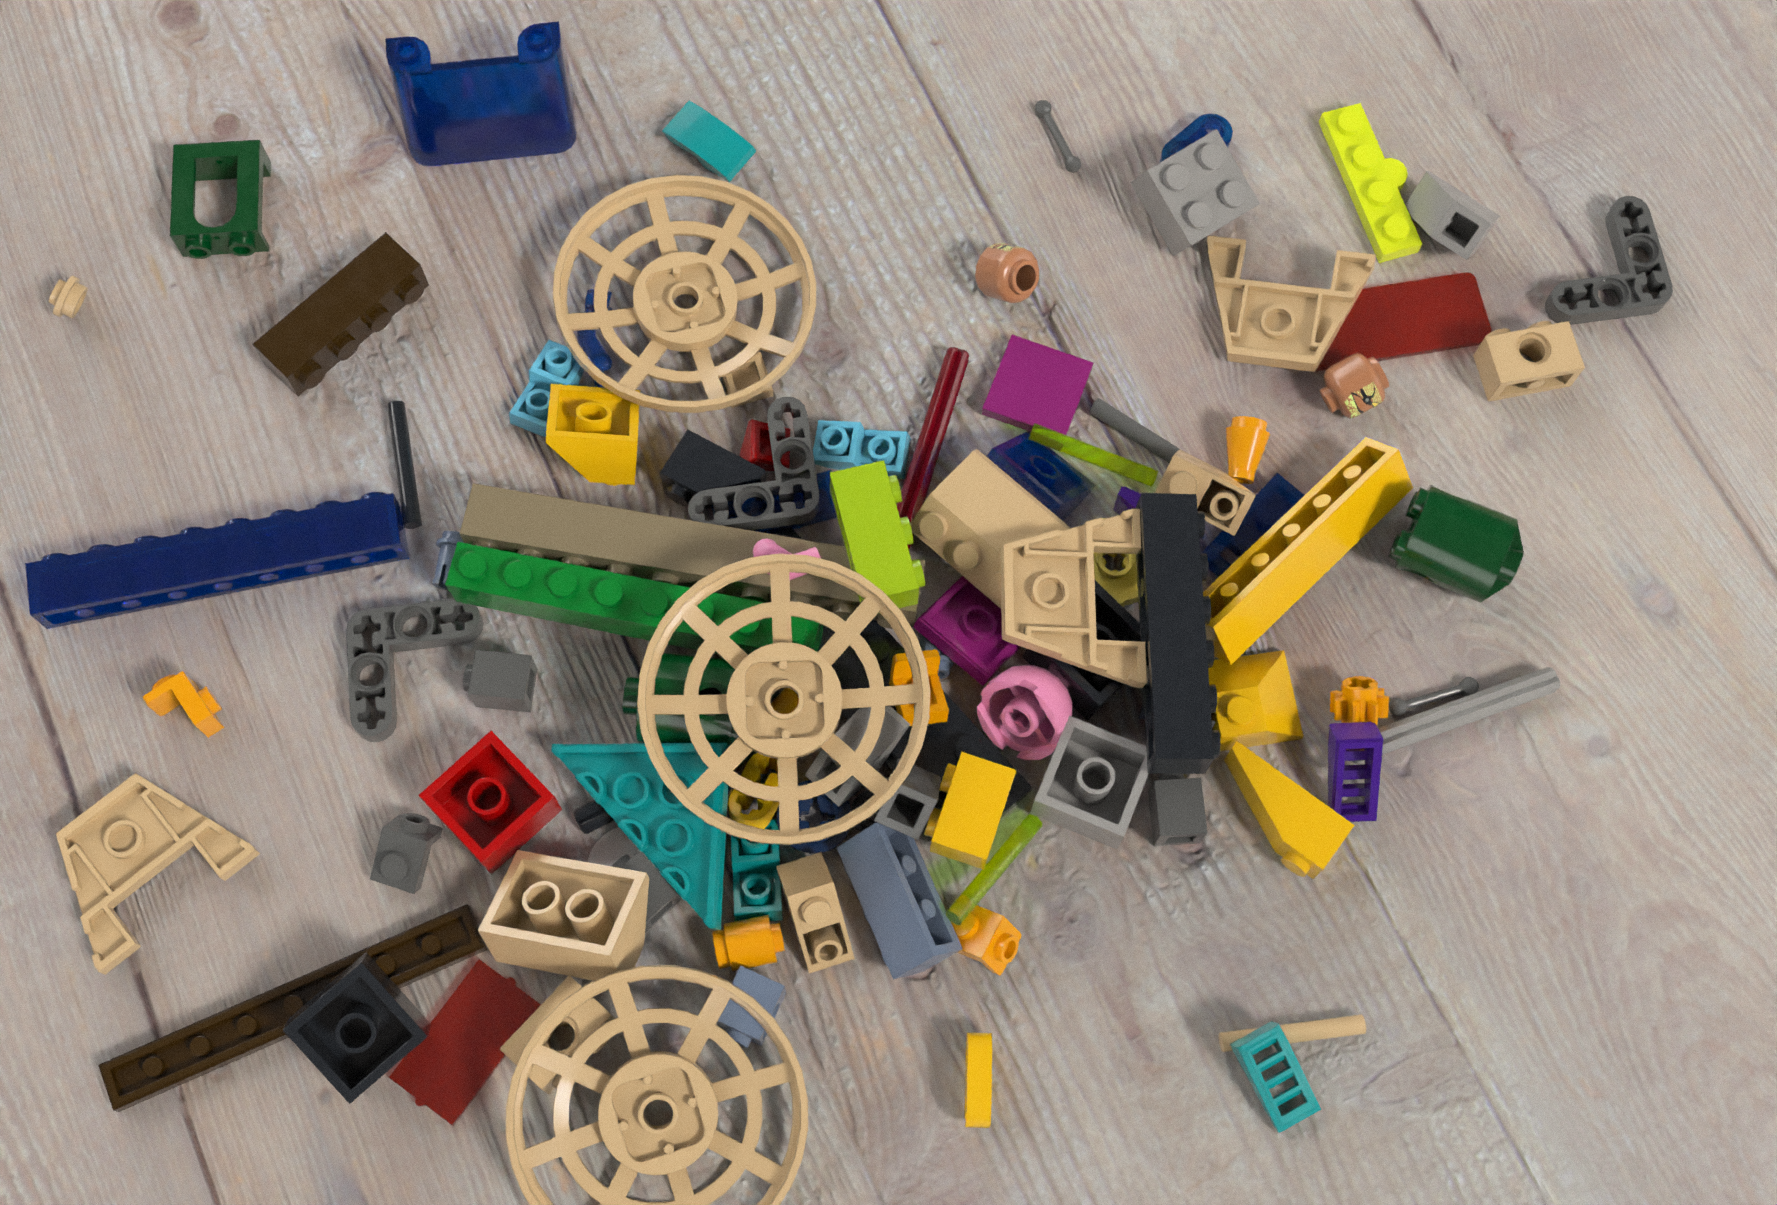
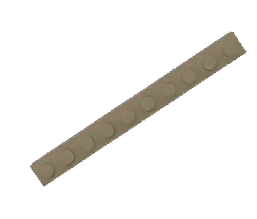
[459,483,925,629]

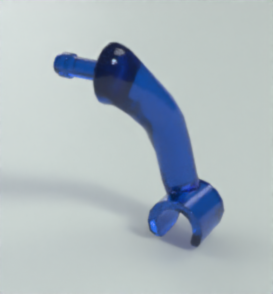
[577,289,613,387]

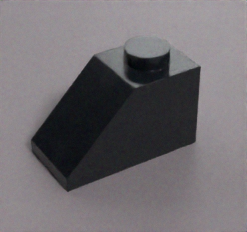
[660,429,766,509]

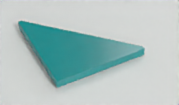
[551,743,730,930]

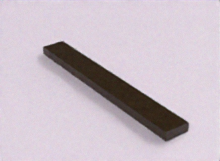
[98,904,487,1112]

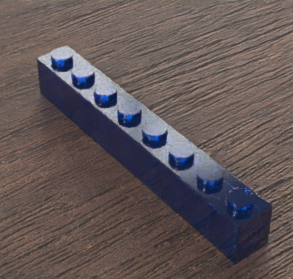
[25,492,410,629]

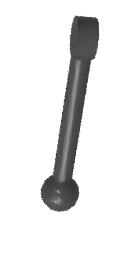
[1035,100,1081,173]
[1389,677,1479,716]

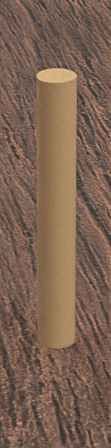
[1219,1014,1366,1052]

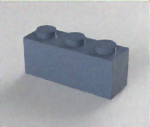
[837,822,963,980]

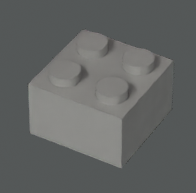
[1131,129,1260,256]
[1030,715,1149,849]

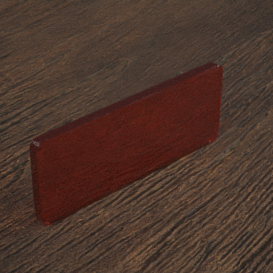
[1316,272,1492,371]

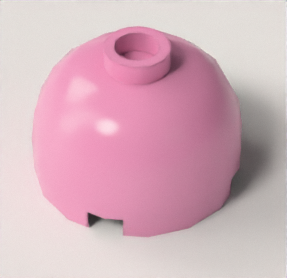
[977,665,1072,760]

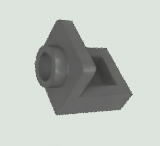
[370,813,443,894]

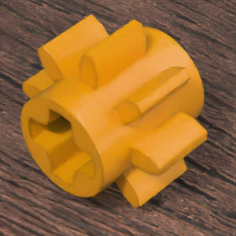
[1330,676,1389,725]

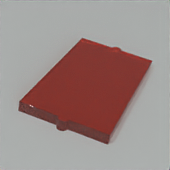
[389,959,541,1126]

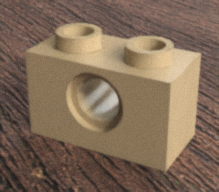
[1473,321,1585,402]
[500,975,615,1095]

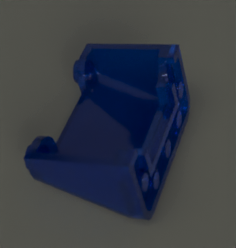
[385,21,577,166]

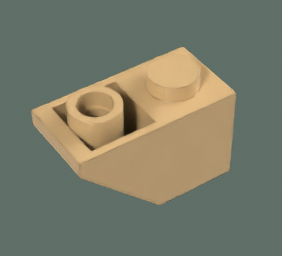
[1154,449,1256,536]
[776,852,855,974]

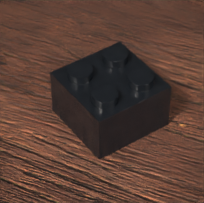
[1022,580,1141,721]
[283,952,431,1104]

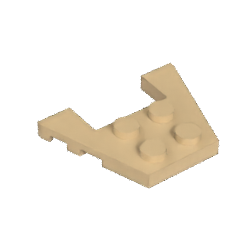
[1207,235,1376,372]
[1000,509,1147,688]
[56,773,260,975]

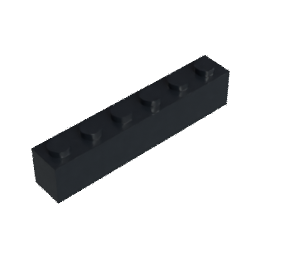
[1135,493,1220,774]

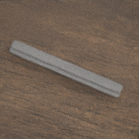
[1352,667,1560,764]

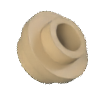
[49,275,88,319]

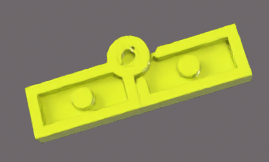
[1319,103,1422,263]

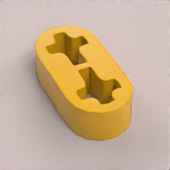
[728,753,779,829]
[964,1032,992,1128]

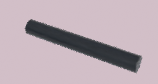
[387,401,422,529]

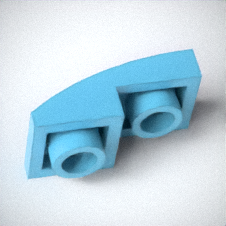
[509,340,588,437]
[813,420,911,479]

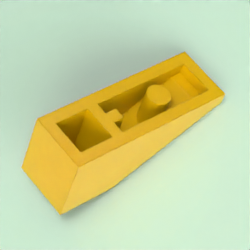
[1224,741,1354,879]

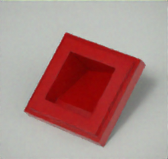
[739,419,790,471]

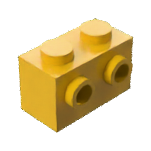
[924,752,1016,870]

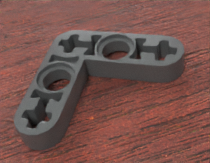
[1545,196,1673,325]
[688,397,820,531]
[346,599,484,742]

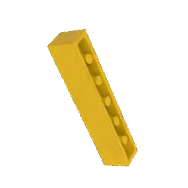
[1203,437,1413,665]

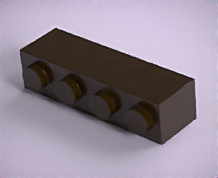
[252,232,429,397]

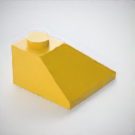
[545,384,640,486]
[1208,650,1304,751]

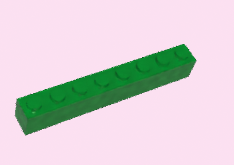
[445,542,823,655]

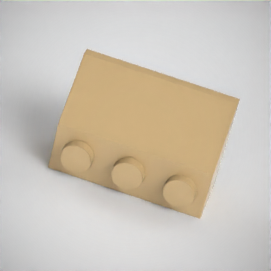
[910,449,1071,608]
[478,850,649,981]

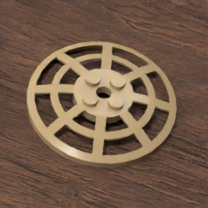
[553,175,816,413]
[637,554,930,845]
[506,965,808,1205]

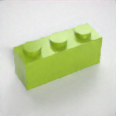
[830,460,925,608]

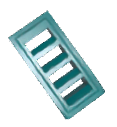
[1230,1021,1321,1133]

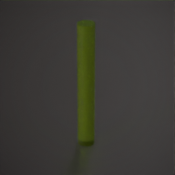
[1028,423,1158,487]
[946,814,1043,925]

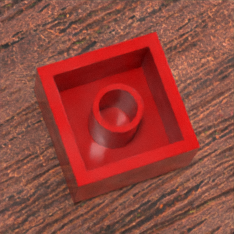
[418,730,562,875]

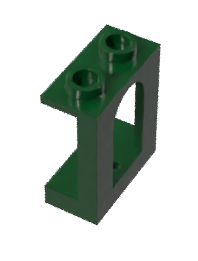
[170,140,271,259]

